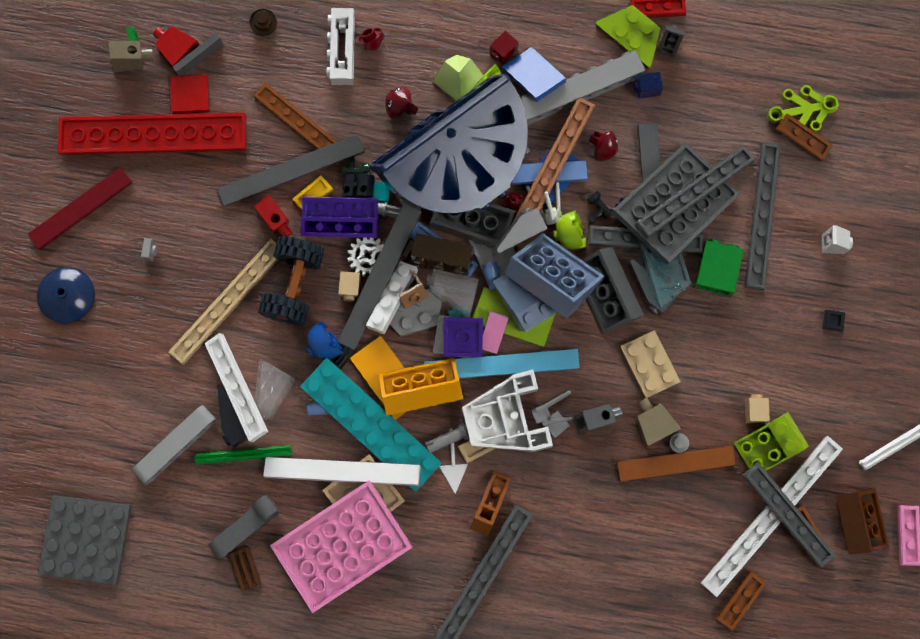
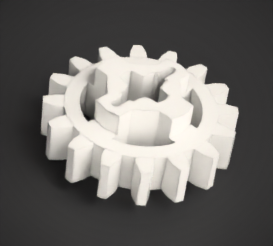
[347,238,384,277]

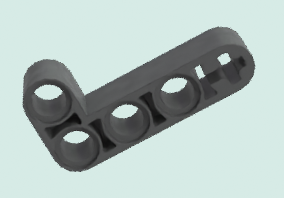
[208,495,281,561]

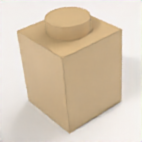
[338,272,361,301]
[745,394,770,423]

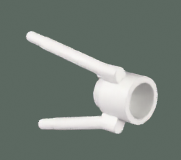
[526,182,562,225]

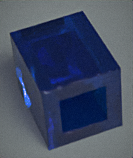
[633,72,663,99]

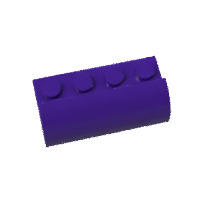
[301,196,380,238]

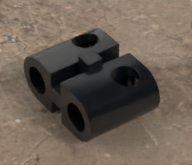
[342,173,375,198]

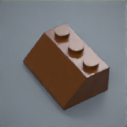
[836,489,889,555]

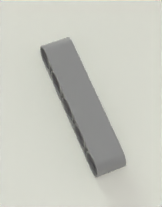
[132,405,216,485]

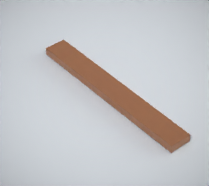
[514,97,595,220]

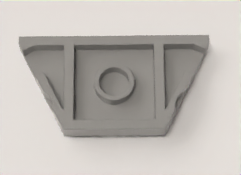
[390,285,445,337]

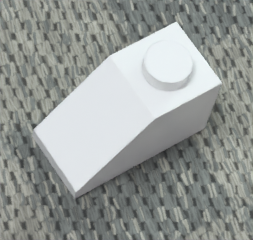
[822,225,853,254]

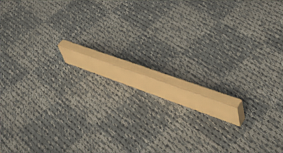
[168,239,279,365]

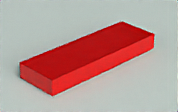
[629,0,686,18]

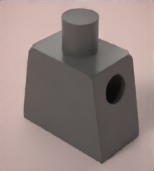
[573,404,623,435]

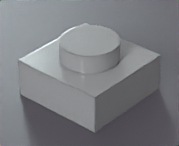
[141,238,158,262]

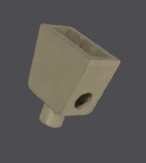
[109,41,154,72]
[635,398,681,447]

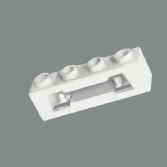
[327,8,355,85]

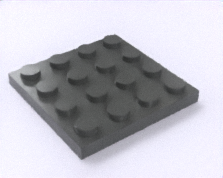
[38,495,132,585]

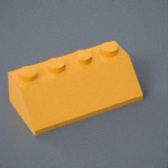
[379,358,463,416]

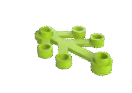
[767,85,839,133]

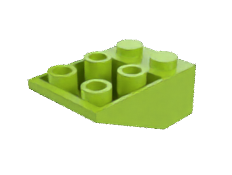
[734,412,809,471]

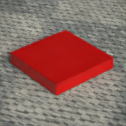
[170,74,209,114]

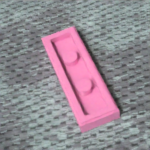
[897,505,920,566]

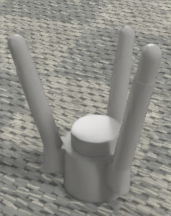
[532,391,572,426]

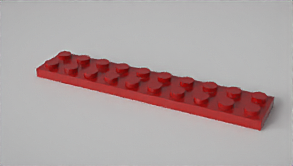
[58,113,247,155]

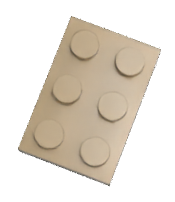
[619,330,681,398]

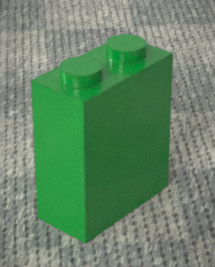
[693,239,744,297]

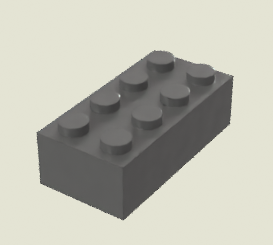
[430,203,515,248]

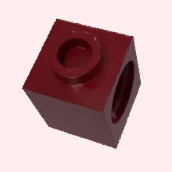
[490,30,519,64]

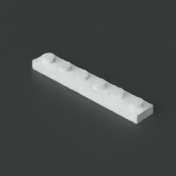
[205,333,268,442]

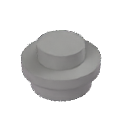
[669,433,689,453]

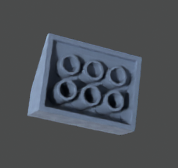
[505,234,604,318]
[491,273,557,332]

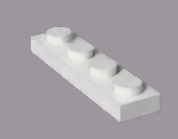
[366,261,418,334]

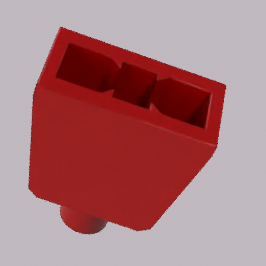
[153,26,199,68]
[254,195,293,237]

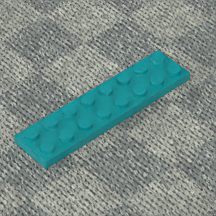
[300,358,442,492]

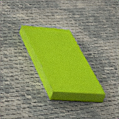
[473,287,555,348]

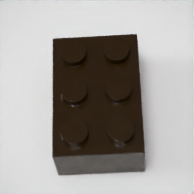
[411,233,474,278]

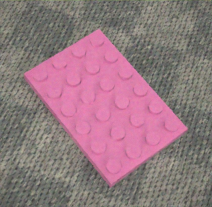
[270,480,413,613]

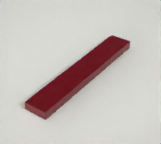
[28,167,133,250]

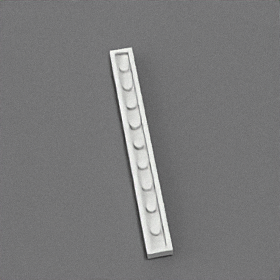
[701,436,843,597]

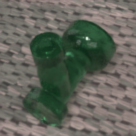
[342,157,370,176]

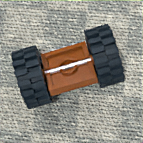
[258,236,325,326]

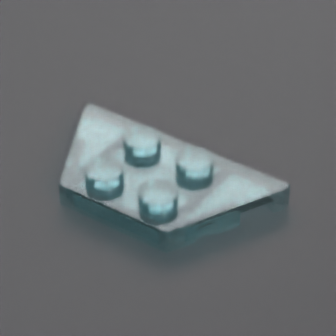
[638,239,691,309]

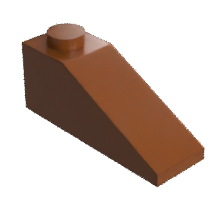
[470,471,512,537]

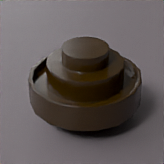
[249,8,277,36]

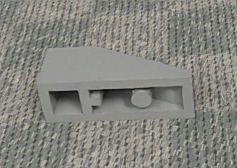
[491,207,548,256]

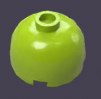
[553,211,586,250]

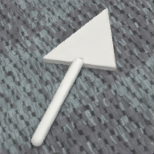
[439,428,468,494]

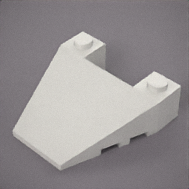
[462,370,553,452]

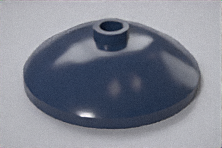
[37,267,95,324]

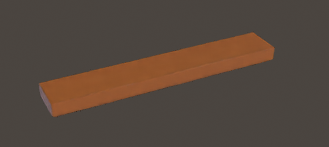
[253,82,341,166]
[617,446,736,482]

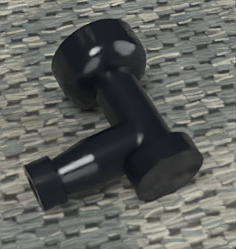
[586,190,613,225]

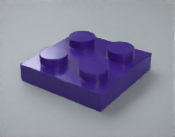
[444,317,483,357]

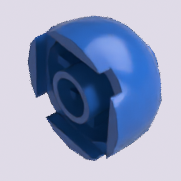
[306,321,343,360]

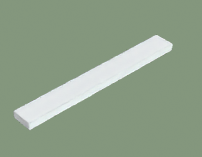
[263,457,421,486]

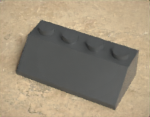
[582,247,644,334]

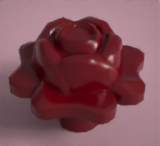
[502,192,524,214]

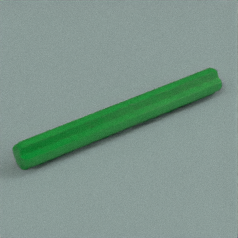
[195,445,292,465]

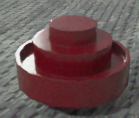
[357,28,384,51]

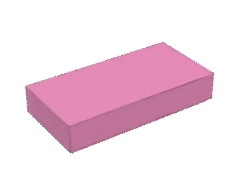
[483,311,509,354]

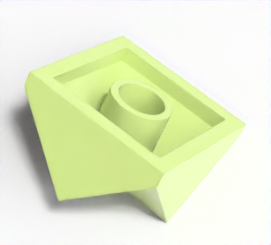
[433,55,484,101]

